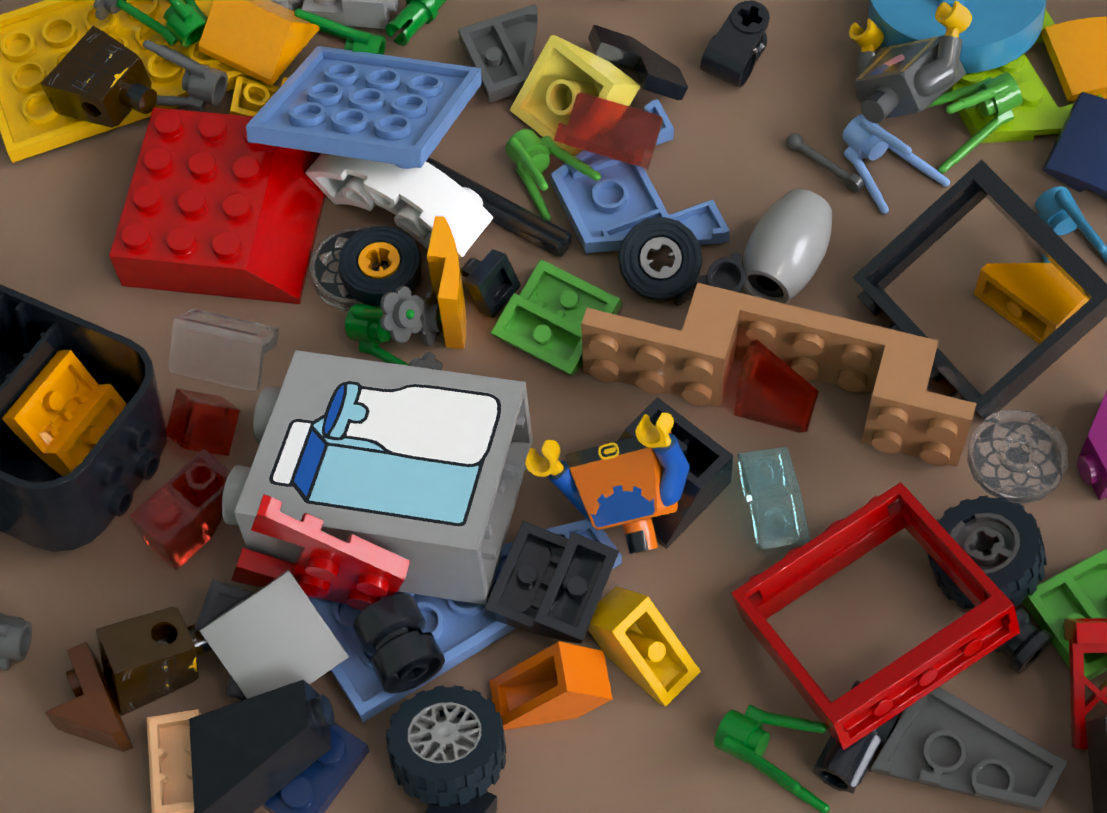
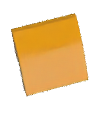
[1040,16,1107,101]
[427,216,467,349]
[2,350,127,476]

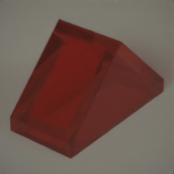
[734,340,819,433]

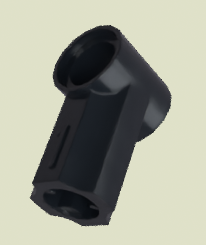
[813,680,902,794]

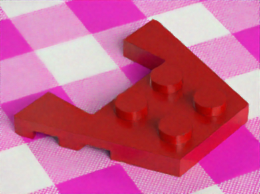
[231,494,410,611]

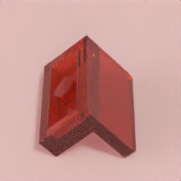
[554,92,663,170]

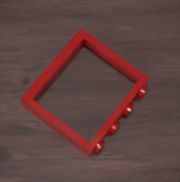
[731,482,1020,750]

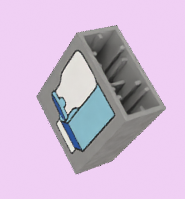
[222,350,533,605]

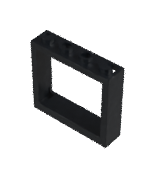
[852,159,1107,422]

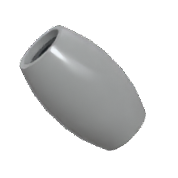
[742,189,832,304]

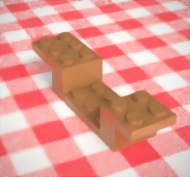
[581,283,976,467]

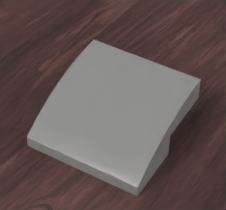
[199,570,349,699]

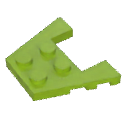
[946,9,1103,143]

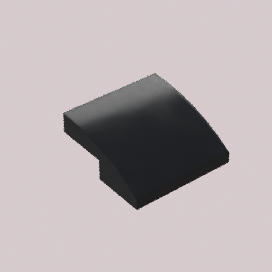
[483,521,619,644]

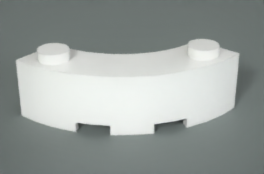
[305,153,493,258]

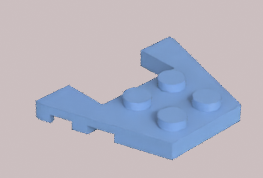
[551,99,730,253]

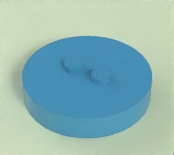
[868,0,1046,74]

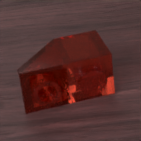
[130,449,230,570]

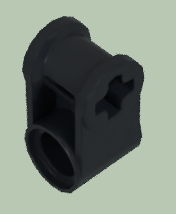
[700,0,770,88]

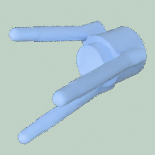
[842,114,950,214]

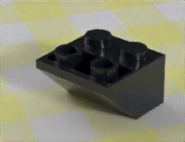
[618,397,734,549]

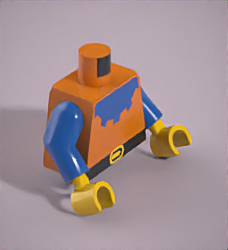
[525,413,690,554]

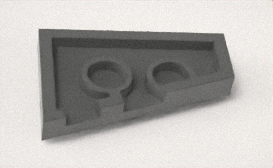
[870,687,1068,812]

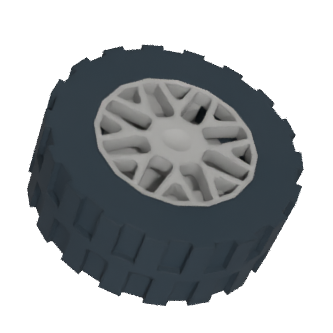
[386,685,507,807]

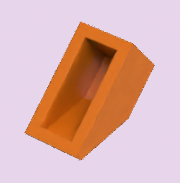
[489,641,613,730]

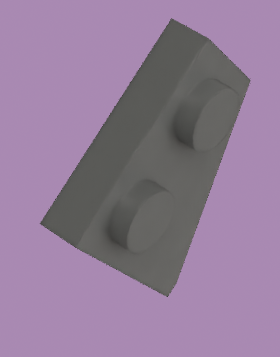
[458,4,538,103]

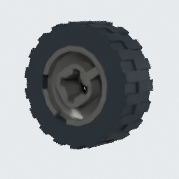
[928,495,1047,609]

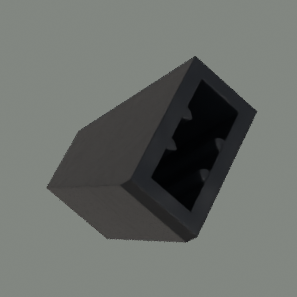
[189,679,335,813]

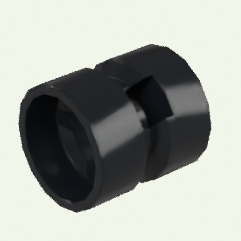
[352,594,445,693]

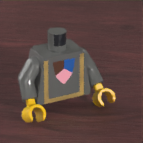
[849,1,972,123]

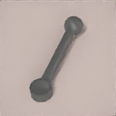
[786,133,864,193]

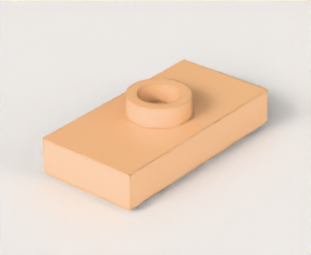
[147,709,201,813]

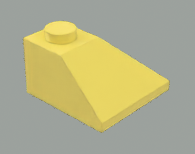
[510,35,641,156]

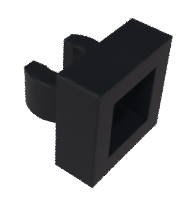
[460,249,521,317]

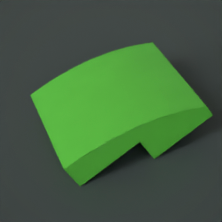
[491,259,623,377]

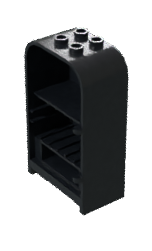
[0,284,167,552]

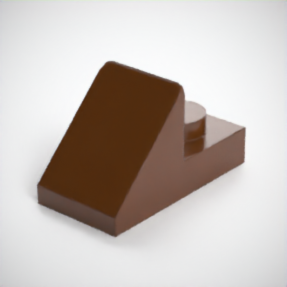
[45,642,133,752]

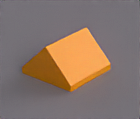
[198,0,320,86]

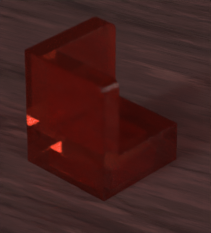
[167,388,240,456]

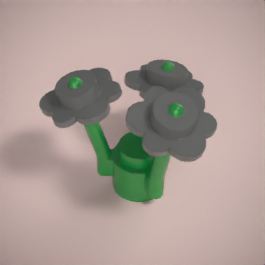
[345,286,443,370]

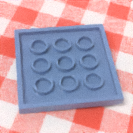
[246,46,482,169]

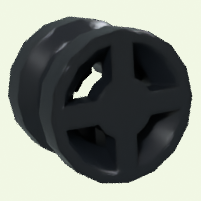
[993,608,1054,674]

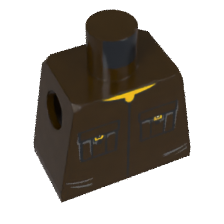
[41,26,157,128]
[96,607,213,716]

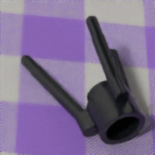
[674,252,746,306]

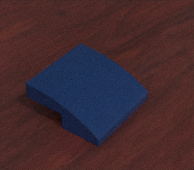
[1042,92,1107,199]

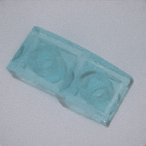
[737,447,810,550]

